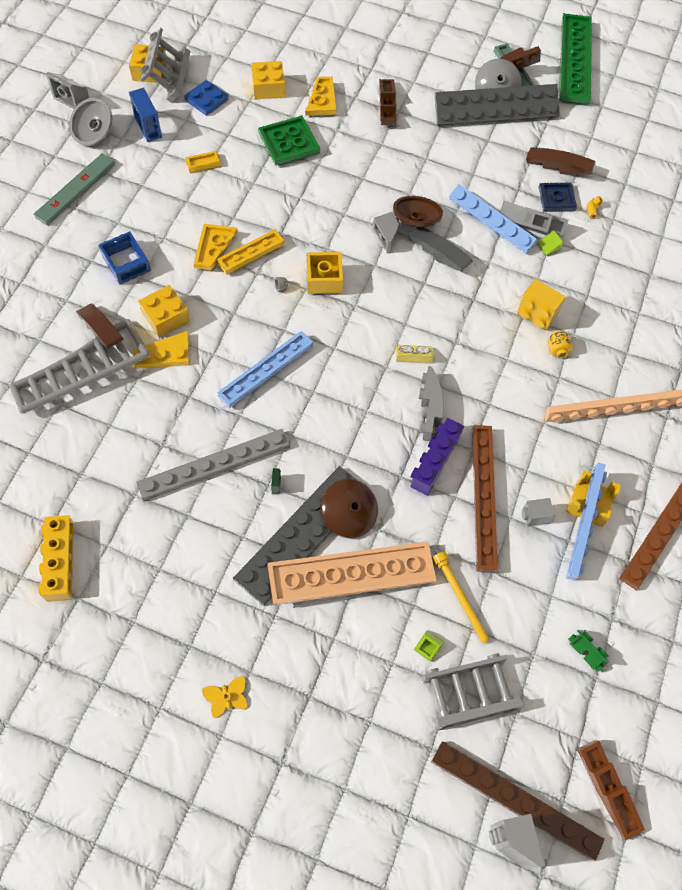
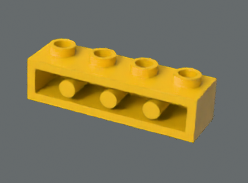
[38,515,74,602]

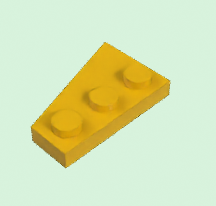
[305,76,336,116]
[194,224,238,270]
[133,331,189,369]

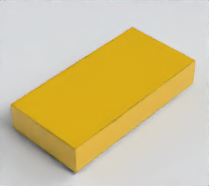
[185,151,221,173]

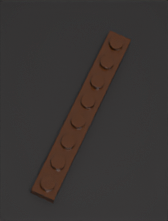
[431,741,605,861]

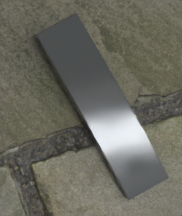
[408,227,473,272]

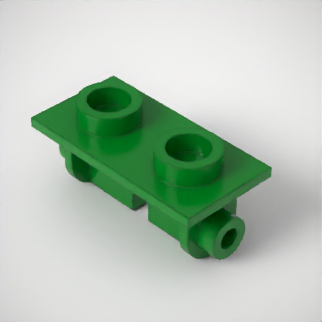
[568,630,609,672]

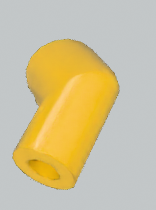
[586,196,603,219]

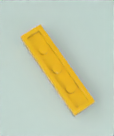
[217,229,285,275]

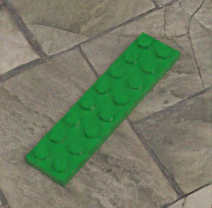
[559,13,592,104]

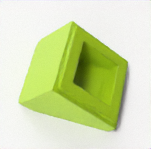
[537,231,563,256]
[414,630,444,662]

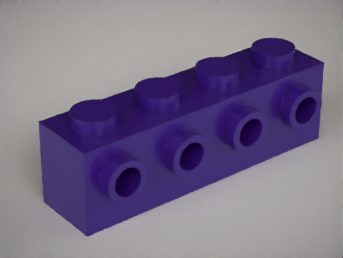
[410,417,464,496]

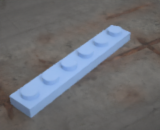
[449,184,537,254]
[217,331,313,408]
[566,462,607,580]

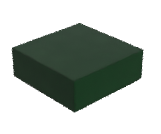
[271,468,281,494]

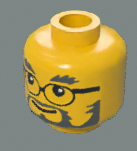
[547,330,573,358]

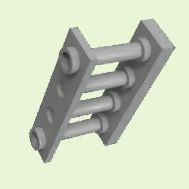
[140,28,191,103]
[422,653,523,731]

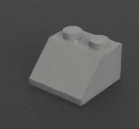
[46,72,89,109]

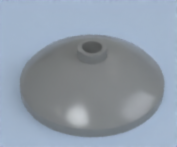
[475,59,521,89]
[69,98,112,146]

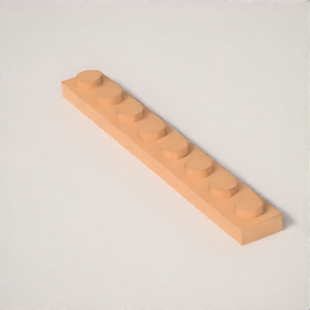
[544,389,682,422]

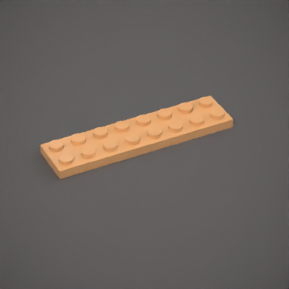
[268,542,436,606]

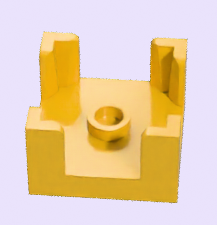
[566,470,621,527]

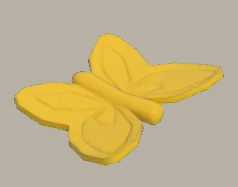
[202,676,248,718]

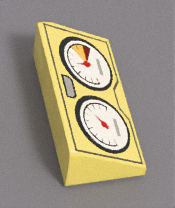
[396,345,433,363]

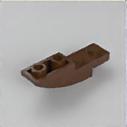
[497,46,541,81]

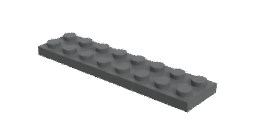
[434,84,560,126]
[233,466,357,606]

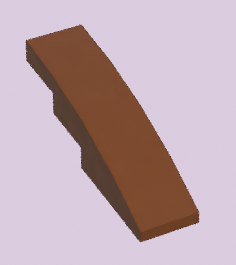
[577,740,645,840]

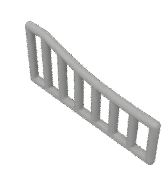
[9,319,150,414]

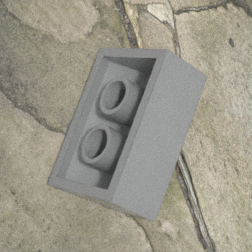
[489,814,545,869]

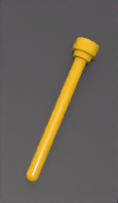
[432,551,489,643]

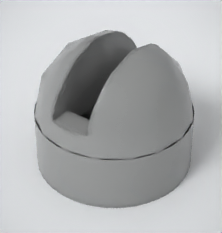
[275,277,288,291]

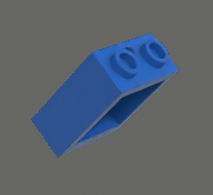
[129,87,162,142]
[98,231,151,285]

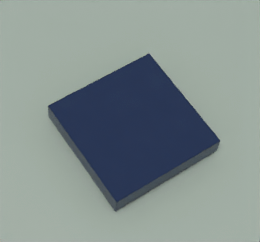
[539,182,577,212]

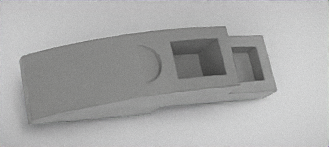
[500,201,569,236]
[418,366,443,442]

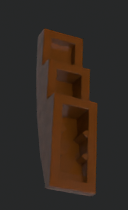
[379,79,397,125]
[526,147,596,174]
[76,303,124,349]

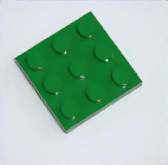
[258,115,320,166]

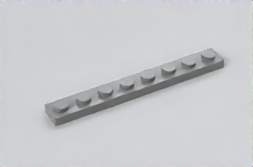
[136,429,289,502]

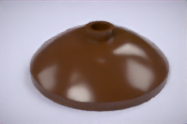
[393,196,443,228]
[320,479,378,538]

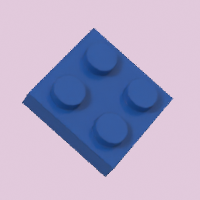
[184,79,229,116]

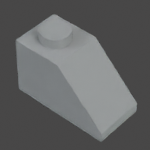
[373,212,400,253]

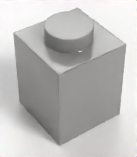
[521,498,555,526]

